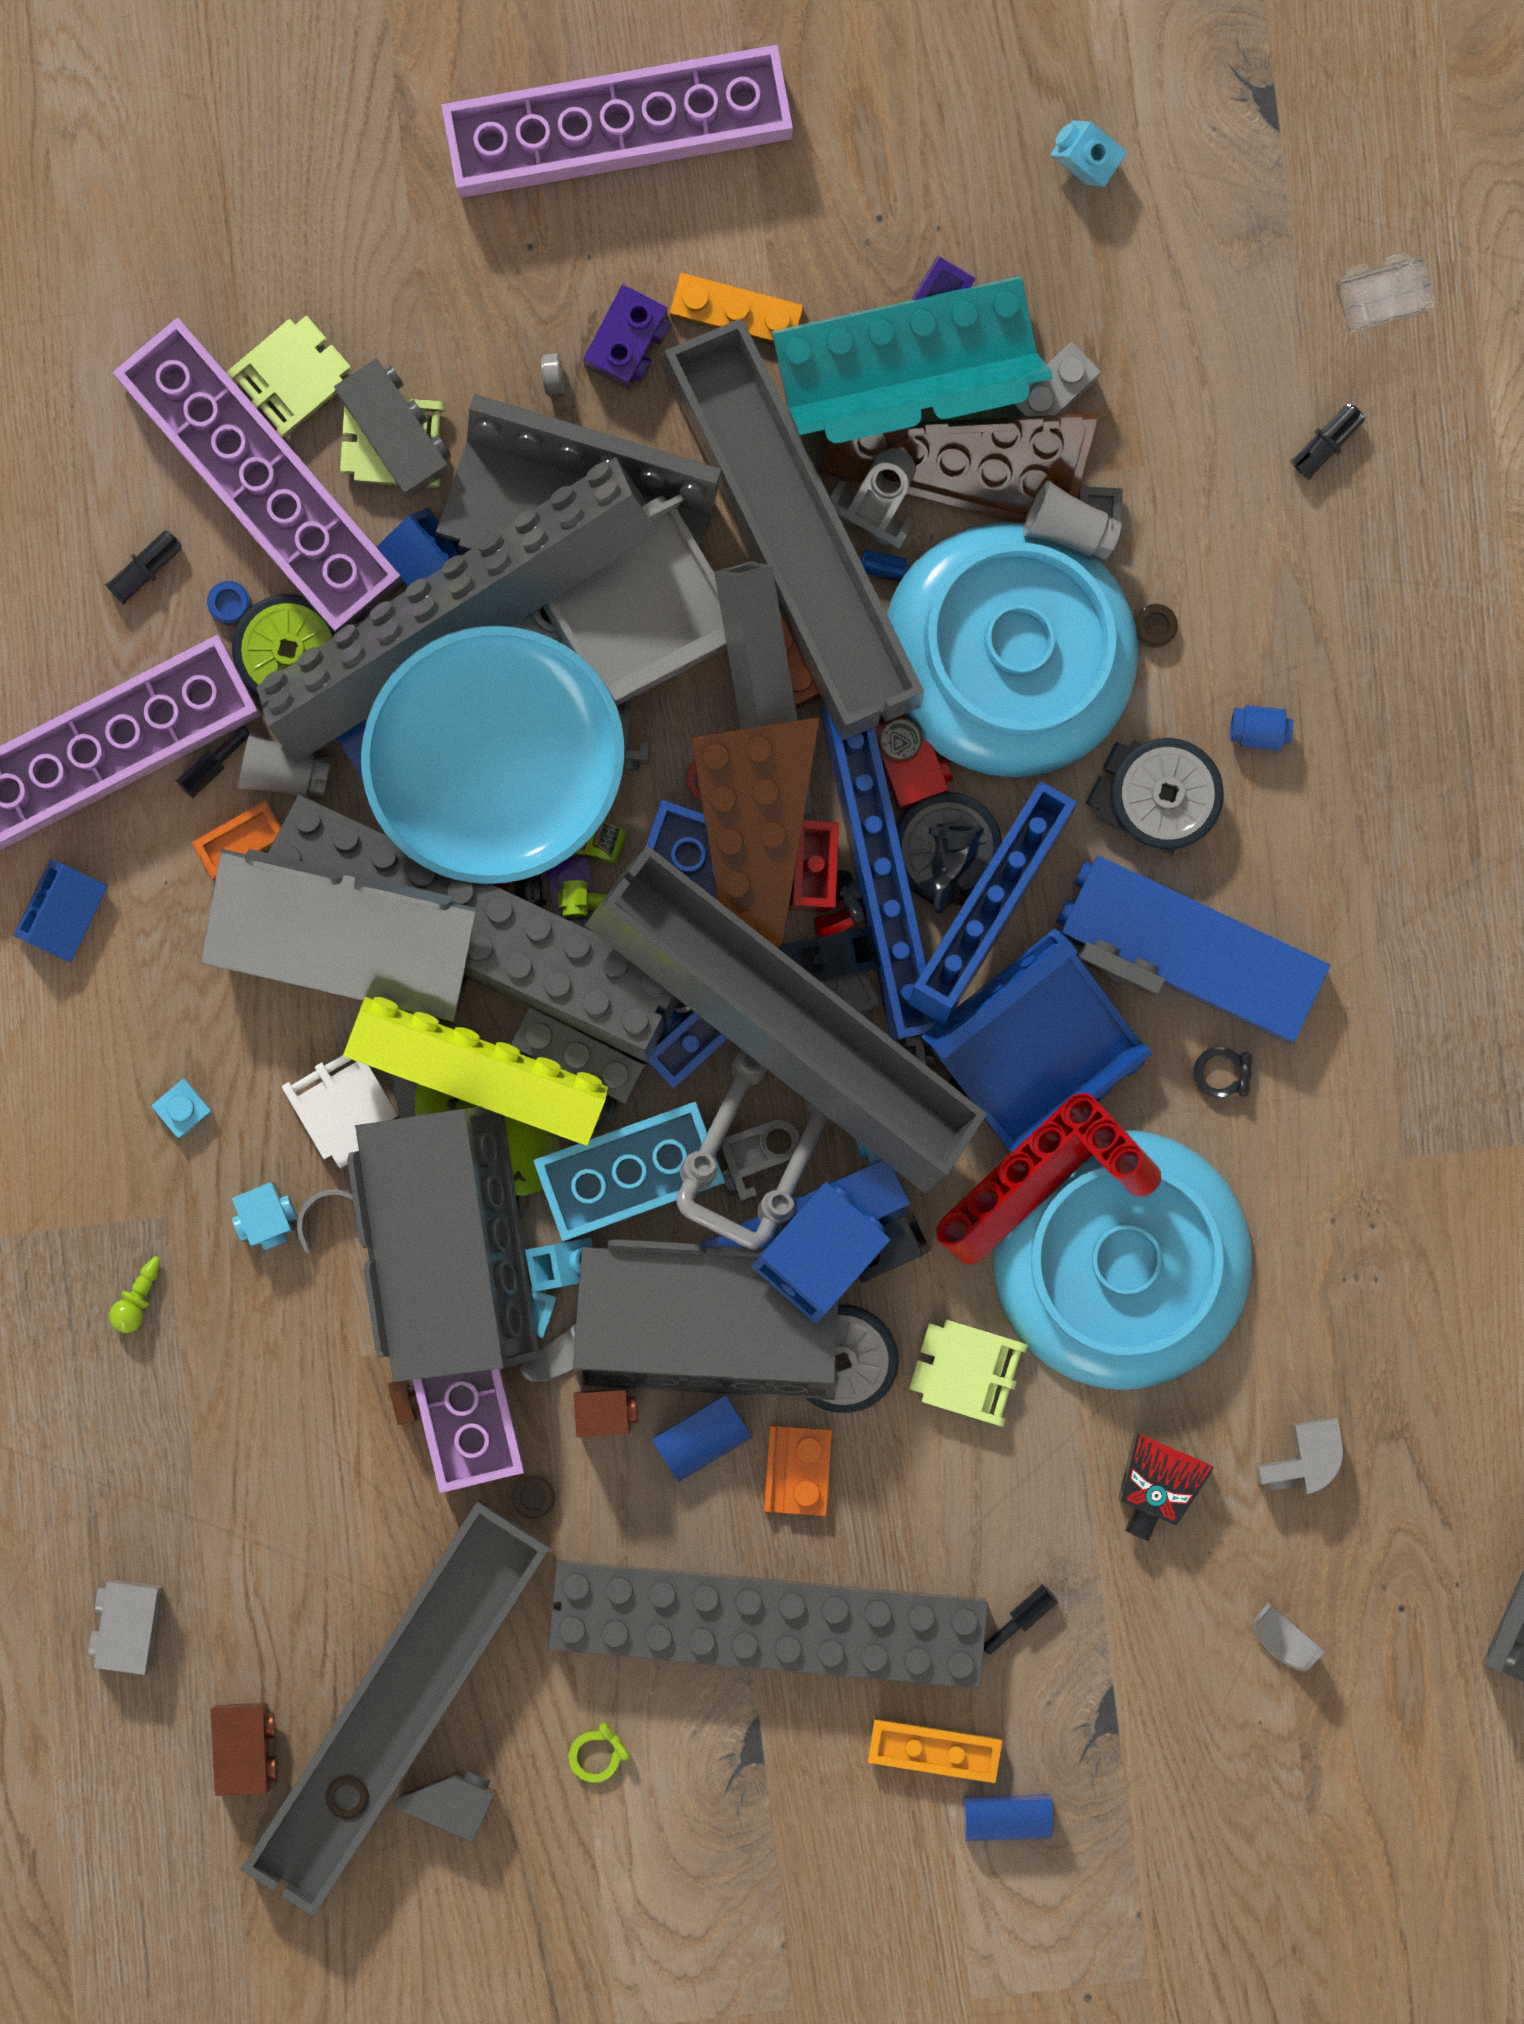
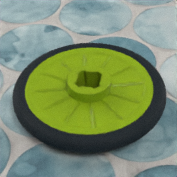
[232,594,336,697]

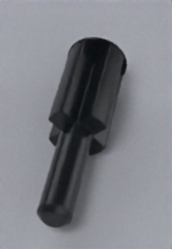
[176,727,250,799]
[836,870,864,923]
[984,1584,1059,1655]

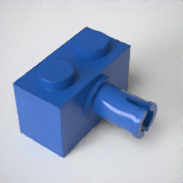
[648,1008,728,1089]

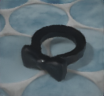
[1194,1047,1252,1098]

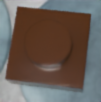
[388,1380,420,1425]

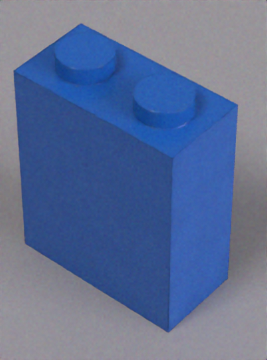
[751,1182,891,1324]

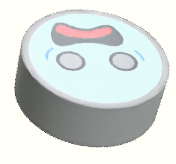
[541,353,565,397]

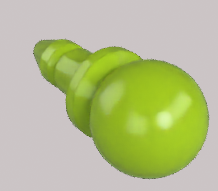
[109,1256,160,1333]

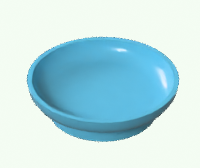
[887,522,1138,777]
[361,626,624,884]
[993,1130,1253,1390]

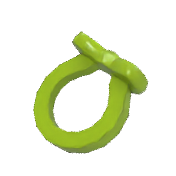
[569,1721,631,1783]

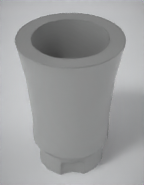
[1023,480,1122,561]
[237,731,332,799]

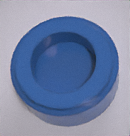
[207,581,251,625]

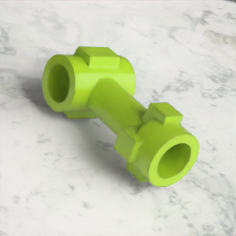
[558,880,608,919]

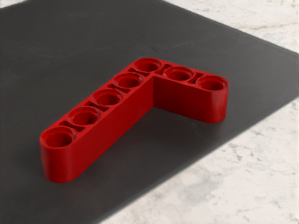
[936,1093,1161,1264]

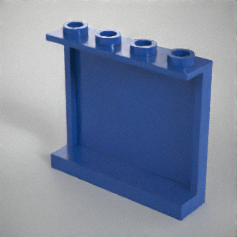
[921,928,1153,1153]

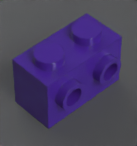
[583,284,672,389]

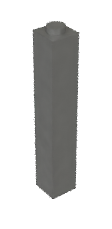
[714,561,814,818]

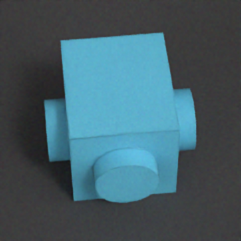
[1050,120,1127,187]
[231,1182,297,1251]
[525,1238,593,1292]

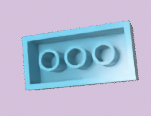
[533,1101,725,1242]

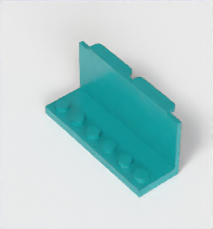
[771,276,1053,443]

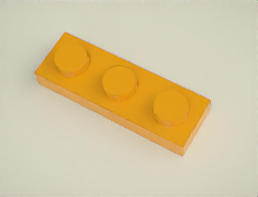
[670,273,804,344]
[867,1718,1002,1783]

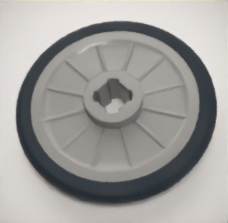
[1112,738,1224,850]
[806,1304,899,1413]

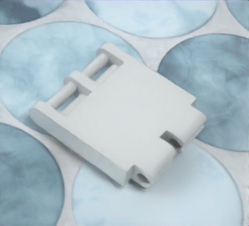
[282,1055,399,1168]

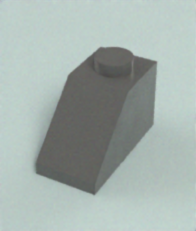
[394,1770,496,1842]

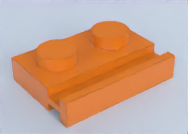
[764,1425,832,1516]

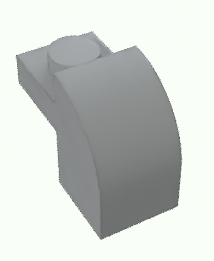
[1255,1417,1343,1494]

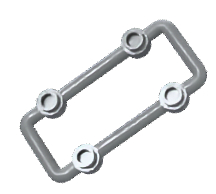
[677,1050,834,1250]

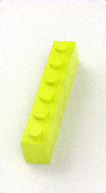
[343,997,608,1146]

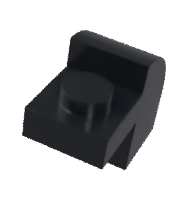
[779,926,880,983]

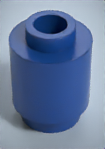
[1230,705,1293,752]

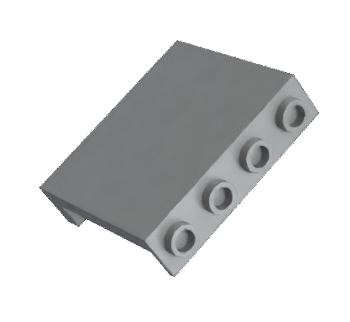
[543,494,727,706]

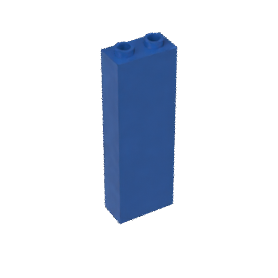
[1056,855,1331,1044]

